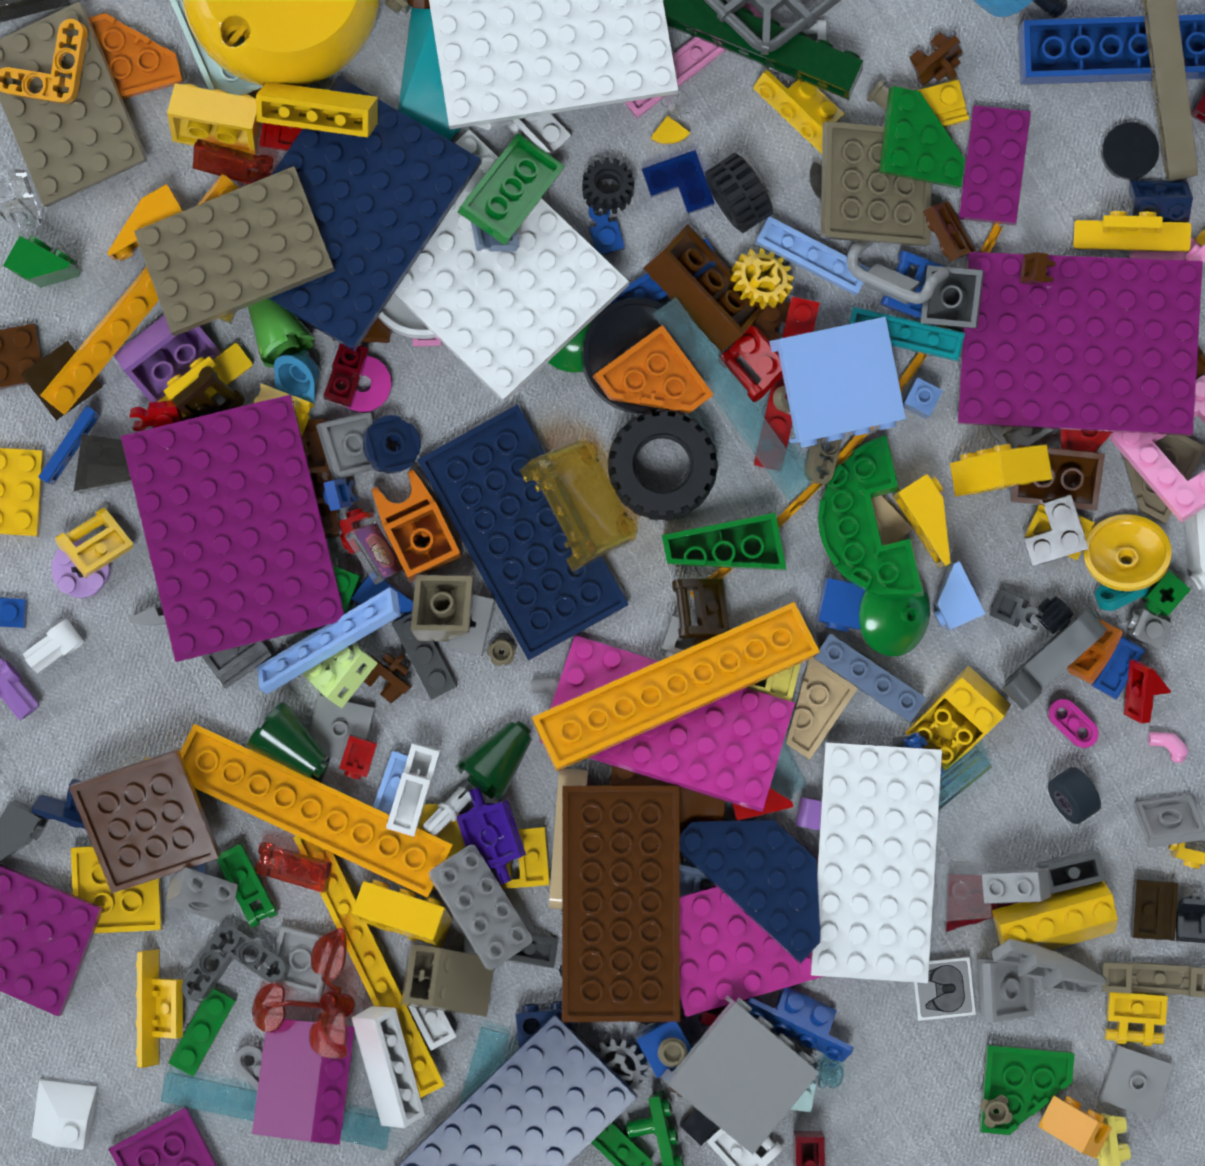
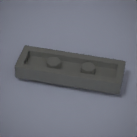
[392,613,457,700]

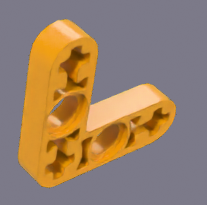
[0,19,88,104]

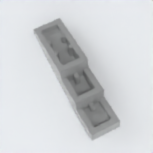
[992,939,1107,996]

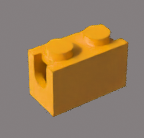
[1038,1096,1112,1159]

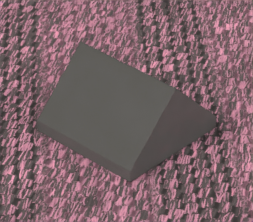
[920,265,984,329]

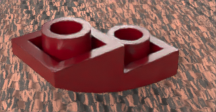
[323,343,369,407]

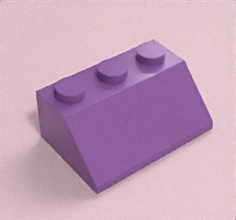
[114,315,222,402]

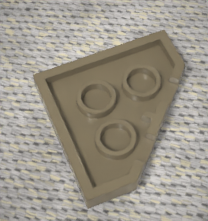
[1120,435,1205,524]

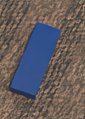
[38,406,100,485]

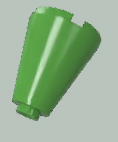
[248,299,315,368]

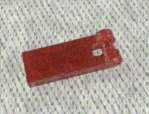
[193,139,274,184]
[255,842,332,893]

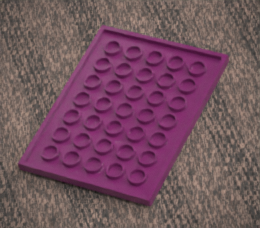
[958,252,1203,436]
[121,395,345,662]

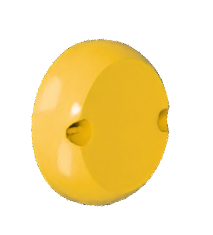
[182,0,380,86]

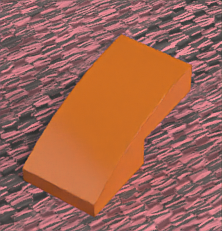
[1067,619,1123,684]

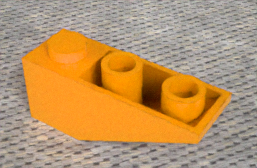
[107,184,184,261]

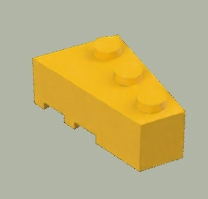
[950,444,1052,497]
[351,880,453,948]

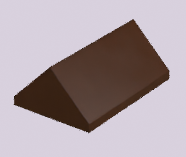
[1010,444,1105,511]

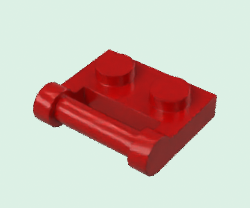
[718,325,783,402]

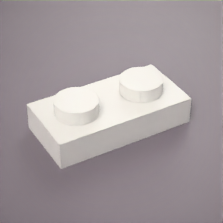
[408,1006,456,1051]

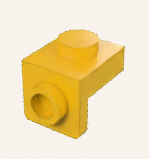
[1168,842,1205,869]

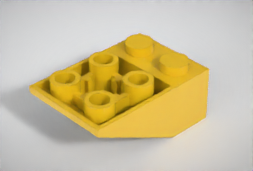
[905,665,1011,772]

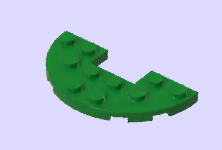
[818,435,924,599]

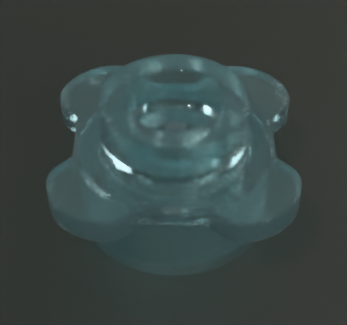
[818,1060,844,1089]

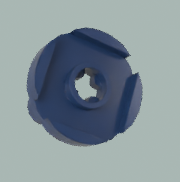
[363,415,421,474]

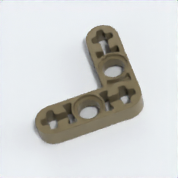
[773,386,842,484]

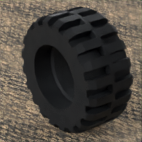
[608,409,718,521]

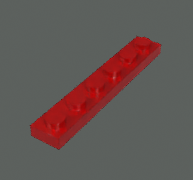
[753,296,820,471]

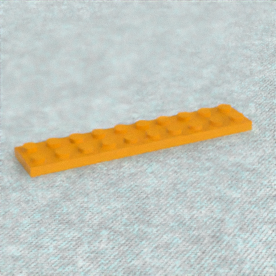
[532,602,820,772]
[180,724,454,898]

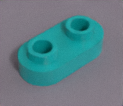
[1095,584,1151,611]

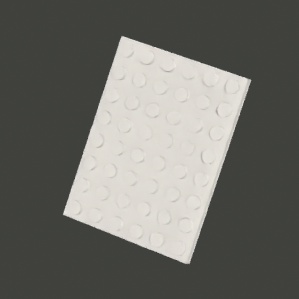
[429,0,678,129]
[393,130,629,403]

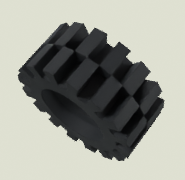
[582,158,634,215]

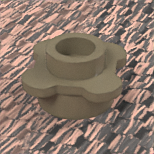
[980,1095,1012,1128]

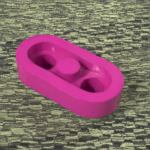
[1047,699,1099,748]

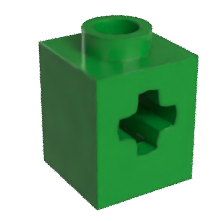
[1141,570,1191,616]

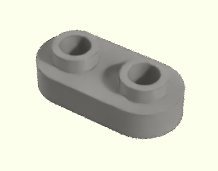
[234,1046,262,1090]

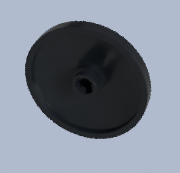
[581,298,696,413]

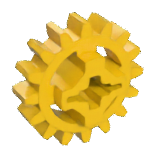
[730,248,794,309]

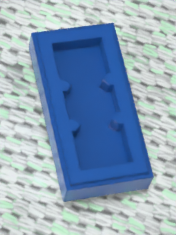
[1090,636,1145,700]

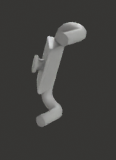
[847,241,949,305]

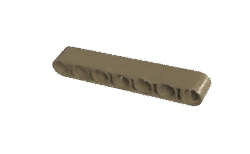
[1142,0,1198,182]

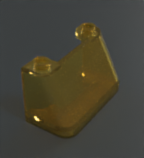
[520,439,638,572]

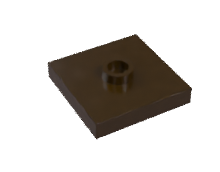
[21,340,102,421]

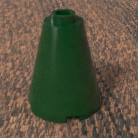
[247,702,329,779]
[455,721,532,802]

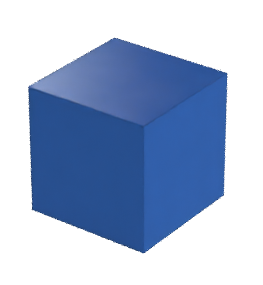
[816,578,865,632]
[636,1022,692,1078]

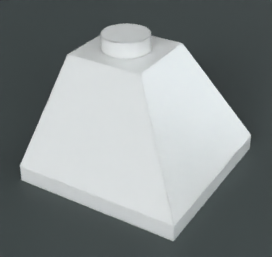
[32,1079,98,1150]

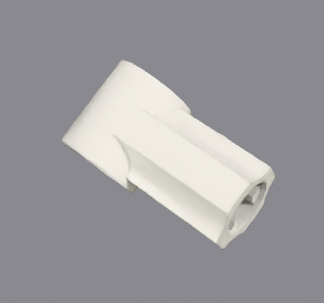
[23,619,85,674]

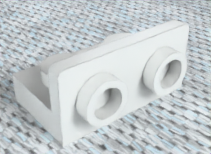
[507,114,571,156]

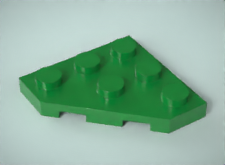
[879,86,965,189]
[979,1044,1075,1135]

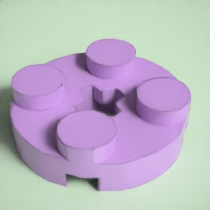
[51,540,111,598]

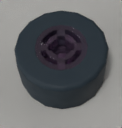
[1048,767,1101,824]

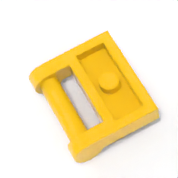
[55,507,134,578]
[497,827,550,889]

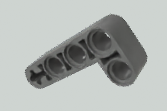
[1002,608,1107,710]

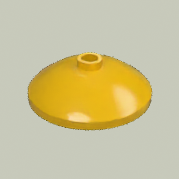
[1083,514,1172,591]

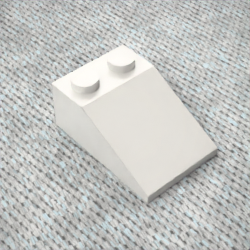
[1184,508,1205,594]

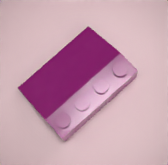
[252,1017,354,1145]

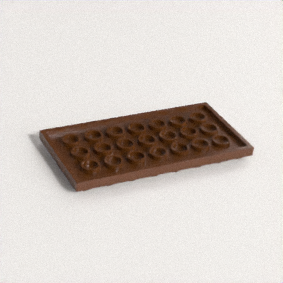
[562,786,680,1022]

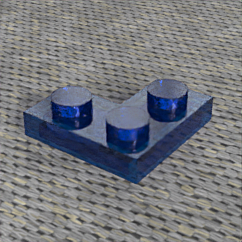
[641,150,715,215]

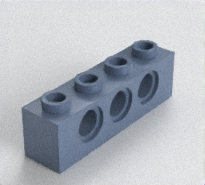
[814,634,926,722]

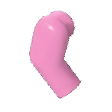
[1148,732,1188,763]

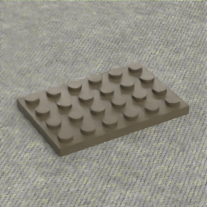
[0,2,148,207]
[134,166,335,336]

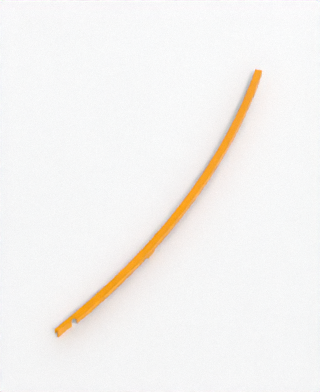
[690,223,1003,598]

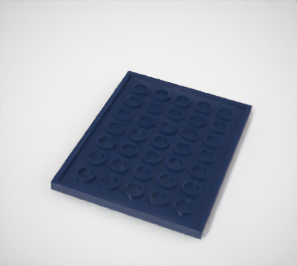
[268,76,482,352]

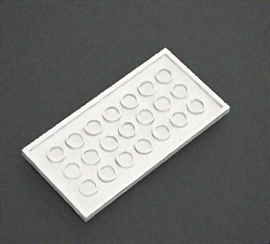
[811,742,942,983]

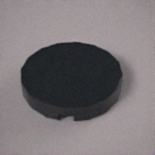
[1101,122,1159,180]

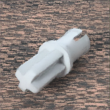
[423,786,472,836]

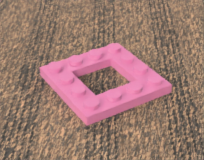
[1110,375,1205,523]

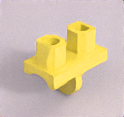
[1093,1113,1131,1166]

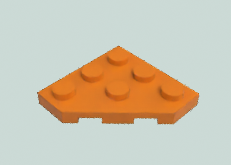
[89,13,184,99]
[593,325,714,413]

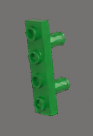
[626,1091,685,1166]

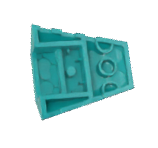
[398,7,461,142]

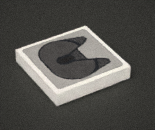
[913,956,976,1021]

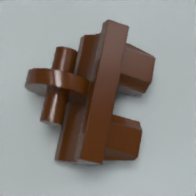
[910,32,963,86]
[363,652,412,703]

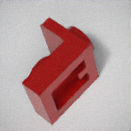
[339,735,378,780]

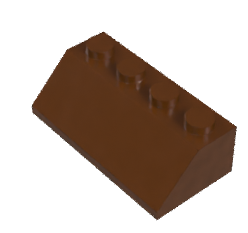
[643,224,766,352]

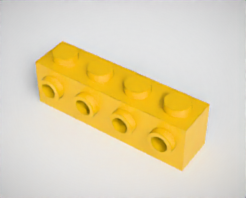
[256,82,378,137]

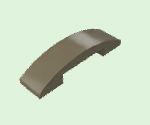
[1102,962,1205,998]

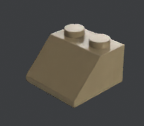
[411,575,474,641]

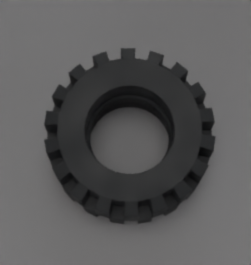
[705,153,773,233]

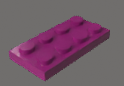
[959,105,1031,226]

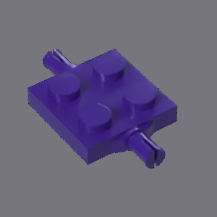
[456,787,526,884]

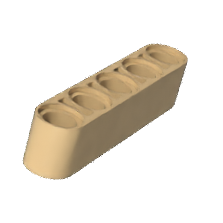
[549,768,588,910]

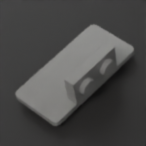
[429,845,533,970]

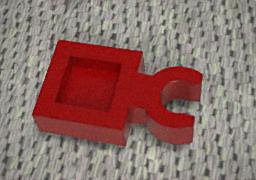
[129,401,183,431]

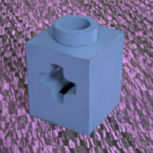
[903,378,943,419]

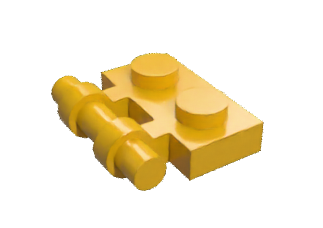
[1104,992,1168,1046]

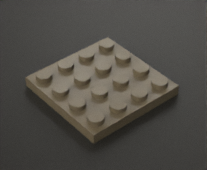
[820,121,931,247]

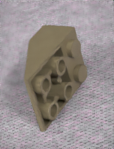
[401,944,493,1017]

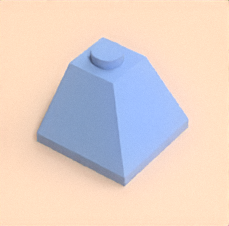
[933,561,985,630]

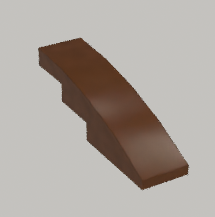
[302,418,340,538]

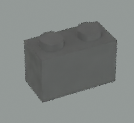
[1037,850,1106,894]

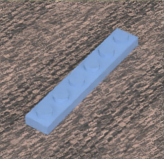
[257,588,400,694]

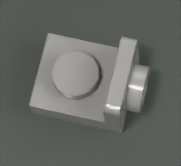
[1127,609,1173,650]
[661,616,683,657]

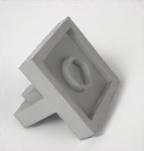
[977,958,1034,1022]

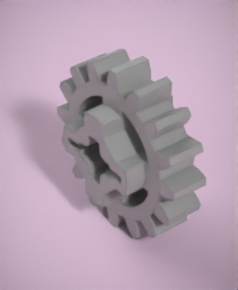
[592,1037,648,1091]

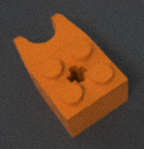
[371,469,461,583]

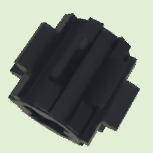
[1035,596,1074,634]

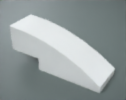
[386,742,441,836]

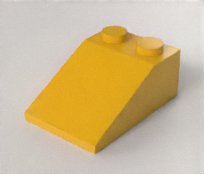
[892,474,951,568]

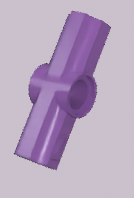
[0,656,40,720]

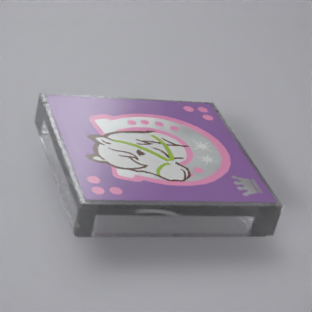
[345,522,404,585]

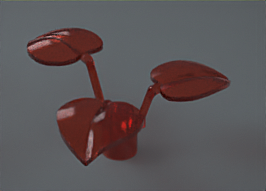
[252,928,354,1059]

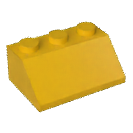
[167,83,261,157]

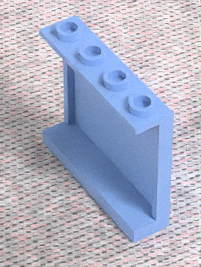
[769,317,906,448]

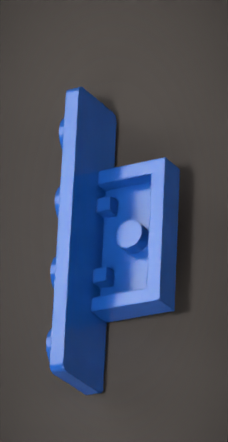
[746,987,854,1062]

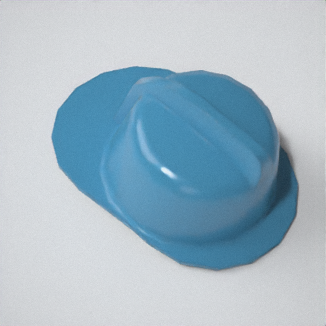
[274,350,319,411]

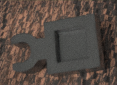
[989,589,1044,630]

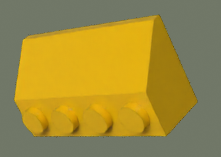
[992,881,1118,950]

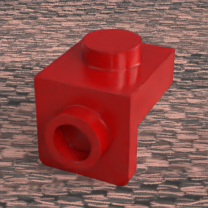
[339,508,374,554]

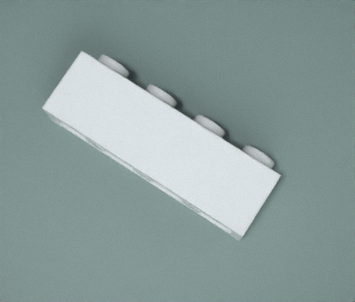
[352,1006,425,1128]

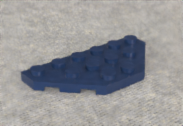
[679,820,821,964]

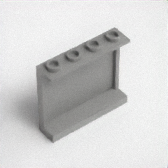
[661,995,819,1155]

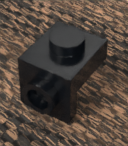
[1176,896,1205,943]

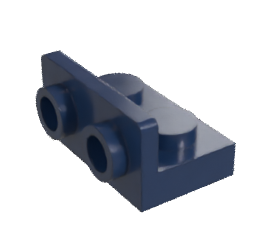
[1129,180,1193,223]

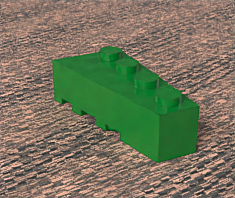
[661,513,787,571]

